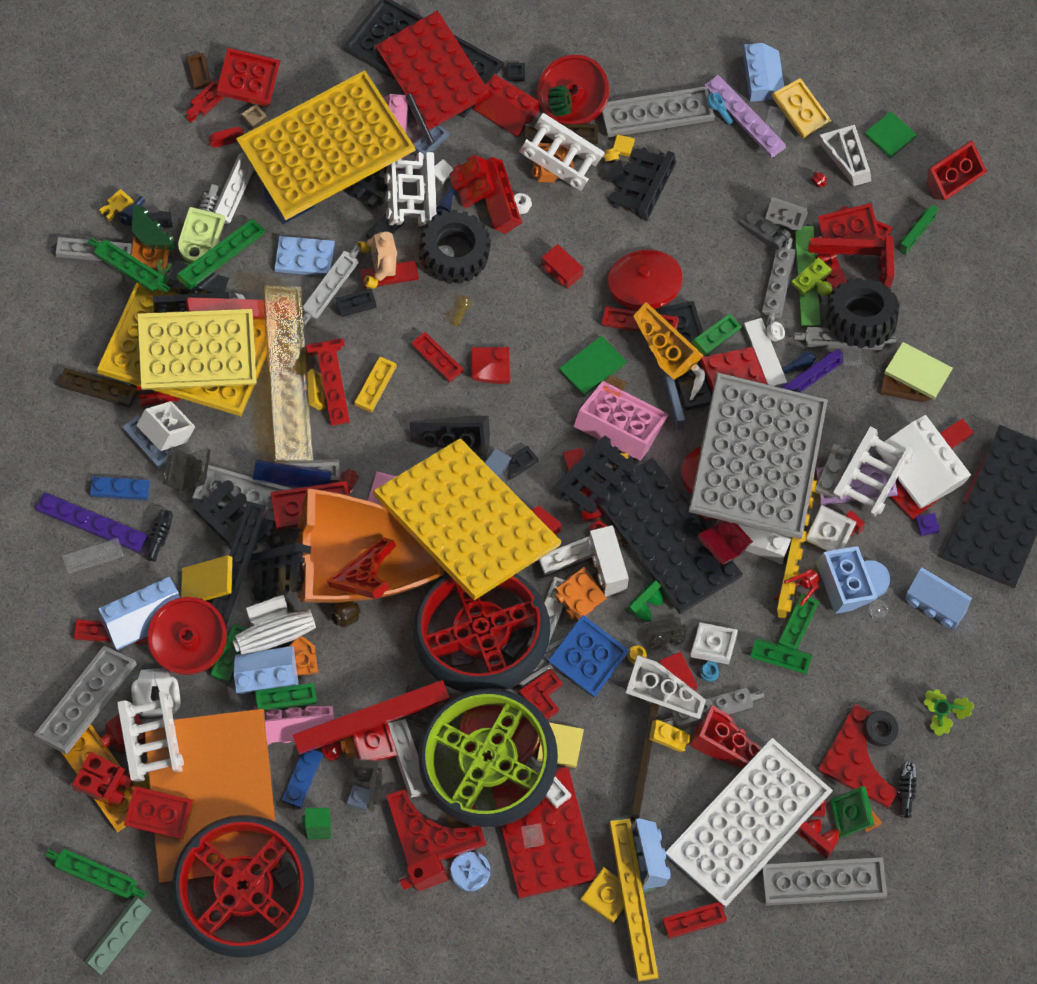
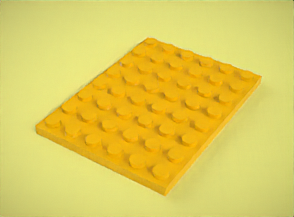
[236,70,416,220]
[97,283,279,416]
[373,438,561,600]

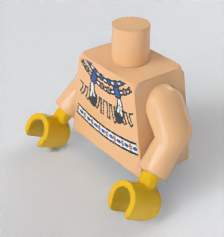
[356,232,397,289]

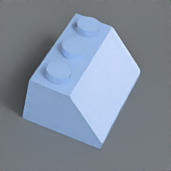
[743,43,784,102]
[816,546,878,614]
[905,567,972,630]
[234,646,299,694]
[632,818,670,889]

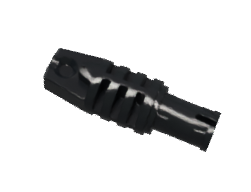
[144,509,173,562]
[898,762,917,818]

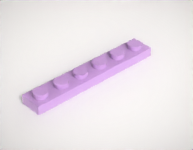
[704,75,786,158]

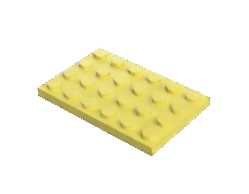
[138,309,256,390]

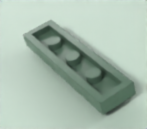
[84,897,152,975]

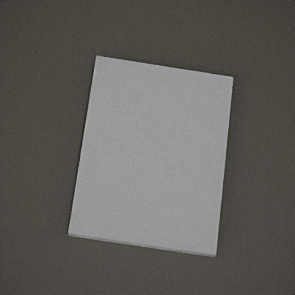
[688,372,828,539]

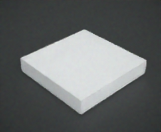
[806,505,857,551]
[691,622,738,664]

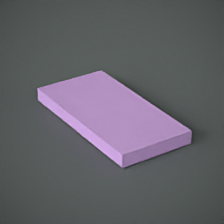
[816,459,897,505]

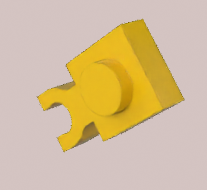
[99,189,134,222]

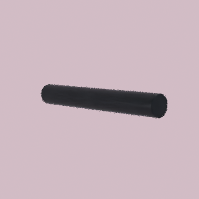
[405,93,435,146]

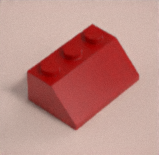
[474,74,539,137]
[927,140,987,200]

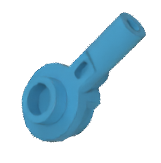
[707,92,734,125]
[700,661,719,682]

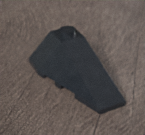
[409,415,490,459]

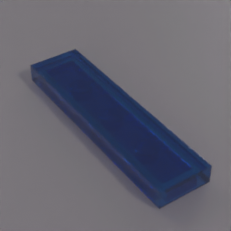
[253,459,332,487]

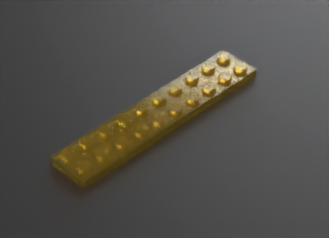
[263,285,313,462]

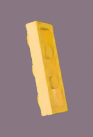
[355,357,397,413]

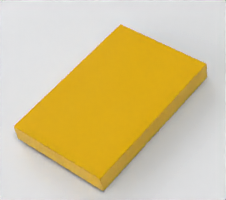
[771,78,831,139]
[181,555,232,601]

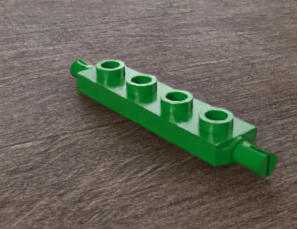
[88,237,171,294]
[45,849,147,900]

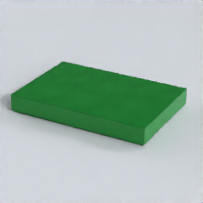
[559,336,627,397]

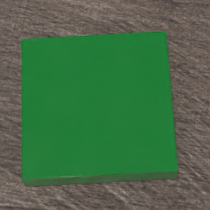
[865,111,917,159]
[830,786,875,838]

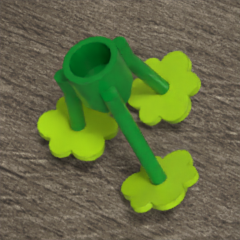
[924,689,974,736]

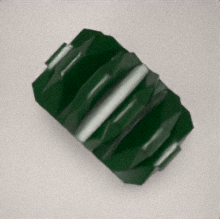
[548,85,572,117]

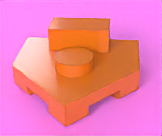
[289,636,318,676]

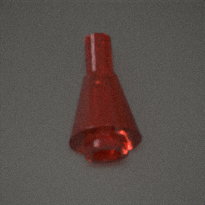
[341,469,360,495]

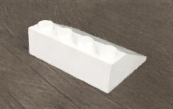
[875,415,971,509]

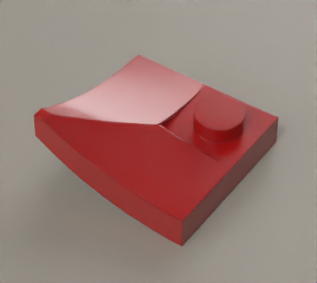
[472,347,510,384]

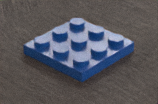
[547,615,630,698]

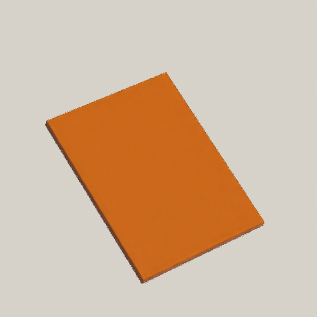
[144,709,280,883]

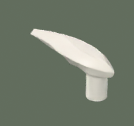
[689,364,705,401]

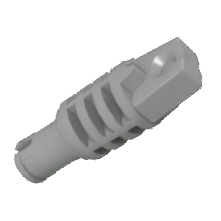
[199,184,219,213]

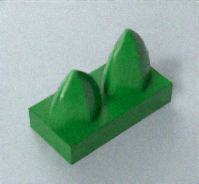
[624,580,662,622]

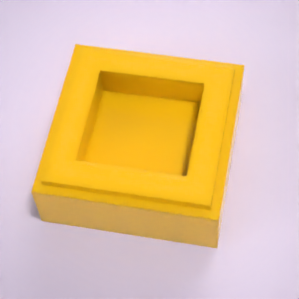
[613,134,635,157]

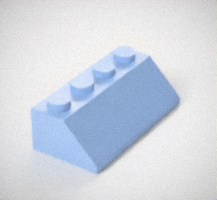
[98,577,180,650]

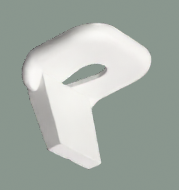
[131,668,181,718]

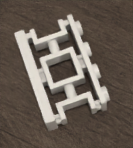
[385,152,437,226]

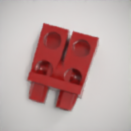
[72,751,134,806]

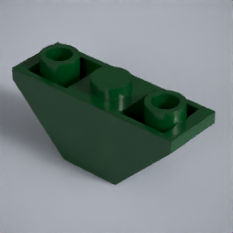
[132,204,175,250]

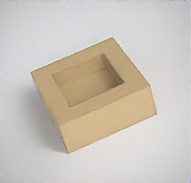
[242,104,268,129]

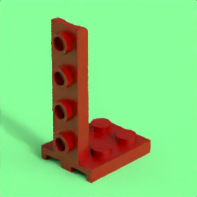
[808,236,895,288]
[305,338,350,426]

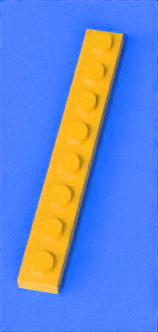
[777,477,817,618]
[609,819,659,982]

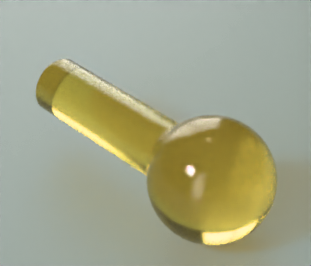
[453,296,472,326]

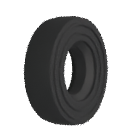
[863,711,899,747]

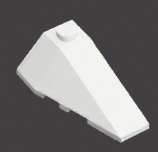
[716,520,792,564]
[626,655,706,719]

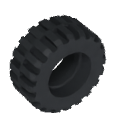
[419,210,491,284]
[826,278,900,349]

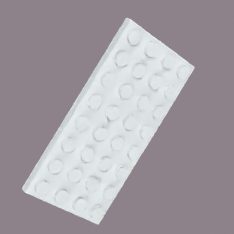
[666,738,833,908]

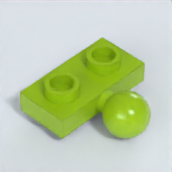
[792,257,832,296]

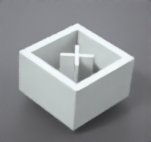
[136,401,195,451]

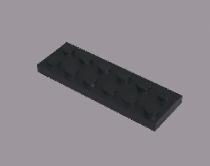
[657,301,712,410]

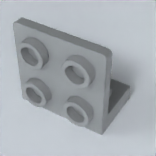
[765,197,808,230]

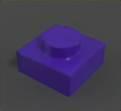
[916,513,940,536]

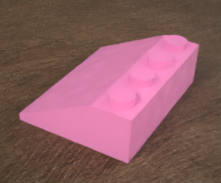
[574,381,669,461]

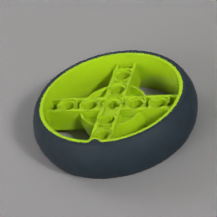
[418,688,558,827]

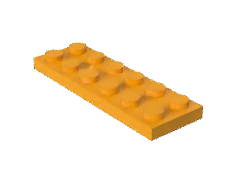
[60,724,134,833]

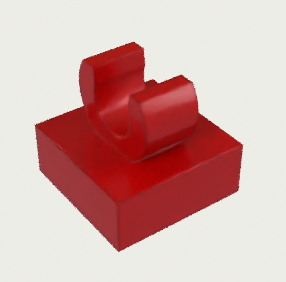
[846,510,865,536]

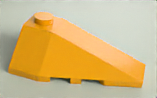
[634,302,704,380]

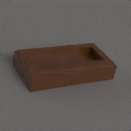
[186,53,211,90]

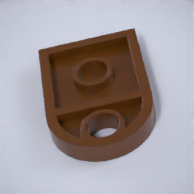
[880,358,932,402]

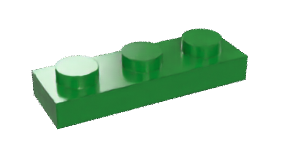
[899,204,939,255]
[691,314,742,357]
[778,594,820,650]
[211,623,248,684]
[750,638,813,674]
[255,683,317,711]

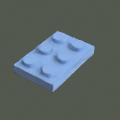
[275,236,335,276]

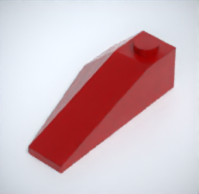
[689,705,762,769]

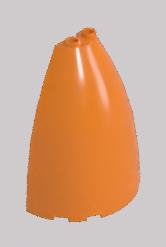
[296,489,446,603]

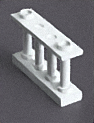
[519,113,605,191]
[833,426,913,518]
[117,691,184,782]

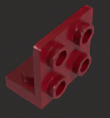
[697,520,753,565]

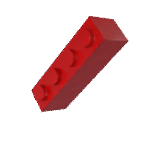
[485,157,522,234]

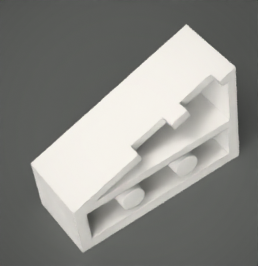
[820,125,871,186]
[587,525,629,597]

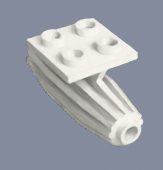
[233,595,316,654]

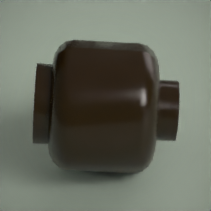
[330,601,360,628]

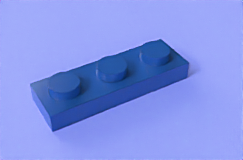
[90,476,150,500]
[282,750,323,809]

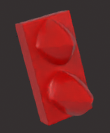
[796,819,839,859]

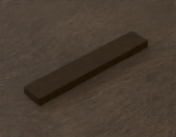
[631,702,659,821]

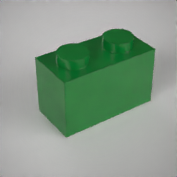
[301,807,332,840]

